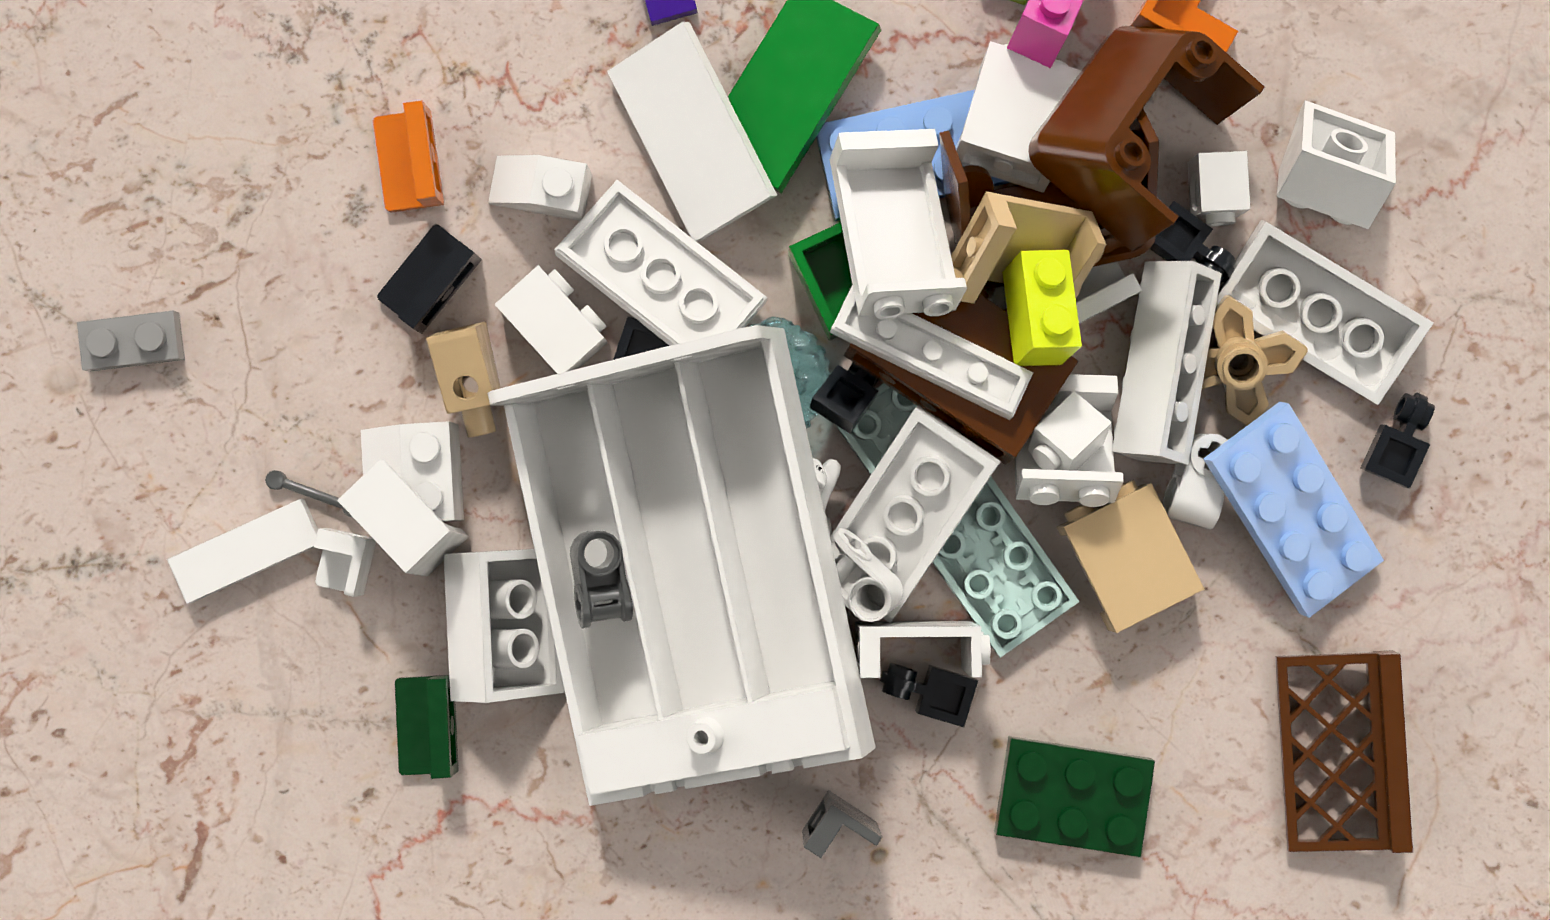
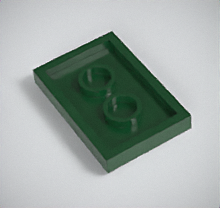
[994,736,1155,857]

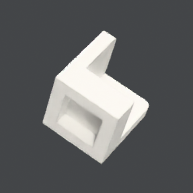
[314,528,376,597]

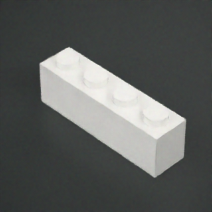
[1112,261,1222,465]

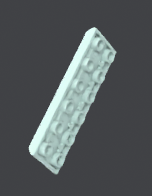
[836,383,1080,658]

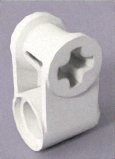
[1162,434,1227,530]
[831,528,903,622]

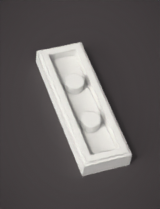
[167,499,318,604]

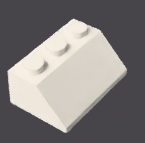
[444,549,564,703]

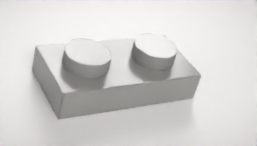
[77,310,185,372]

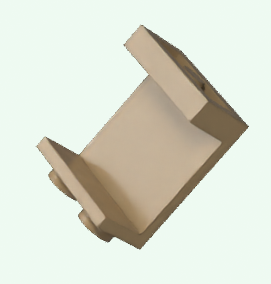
[951,192,1107,303]
[1056,479,1205,633]

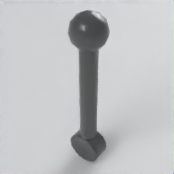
[265,470,352,517]

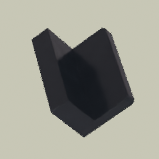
[377,224,482,334]

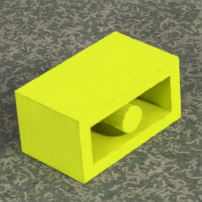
[1002,250,1082,366]

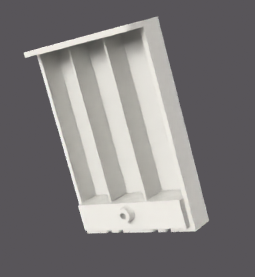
[487,325,876,806]

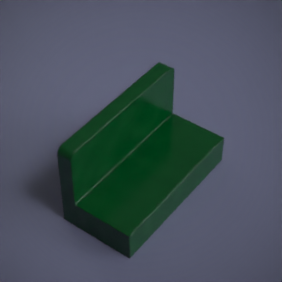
[395,675,459,779]

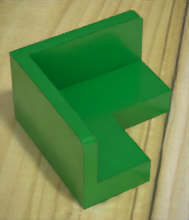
[788,222,853,341]

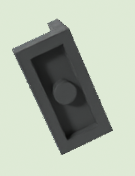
[802,790,882,858]

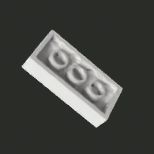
[1216,220,1434,405]

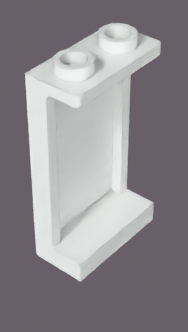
[829,129,967,319]

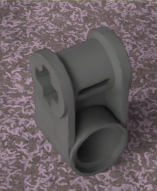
[570,531,633,629]

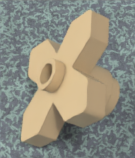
[1202,295,1308,425]

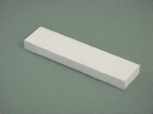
[829,285,1033,420]

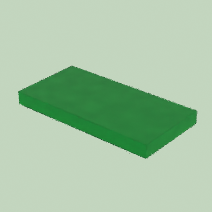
[728,0,882,194]

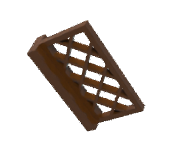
[1275,650,1413,853]

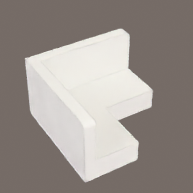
[337,460,469,576]

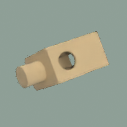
[426,321,501,438]

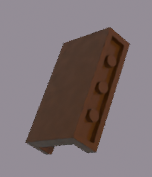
[843,289,1079,465]

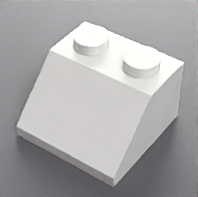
[1277,100,1396,229]
[361,421,464,522]

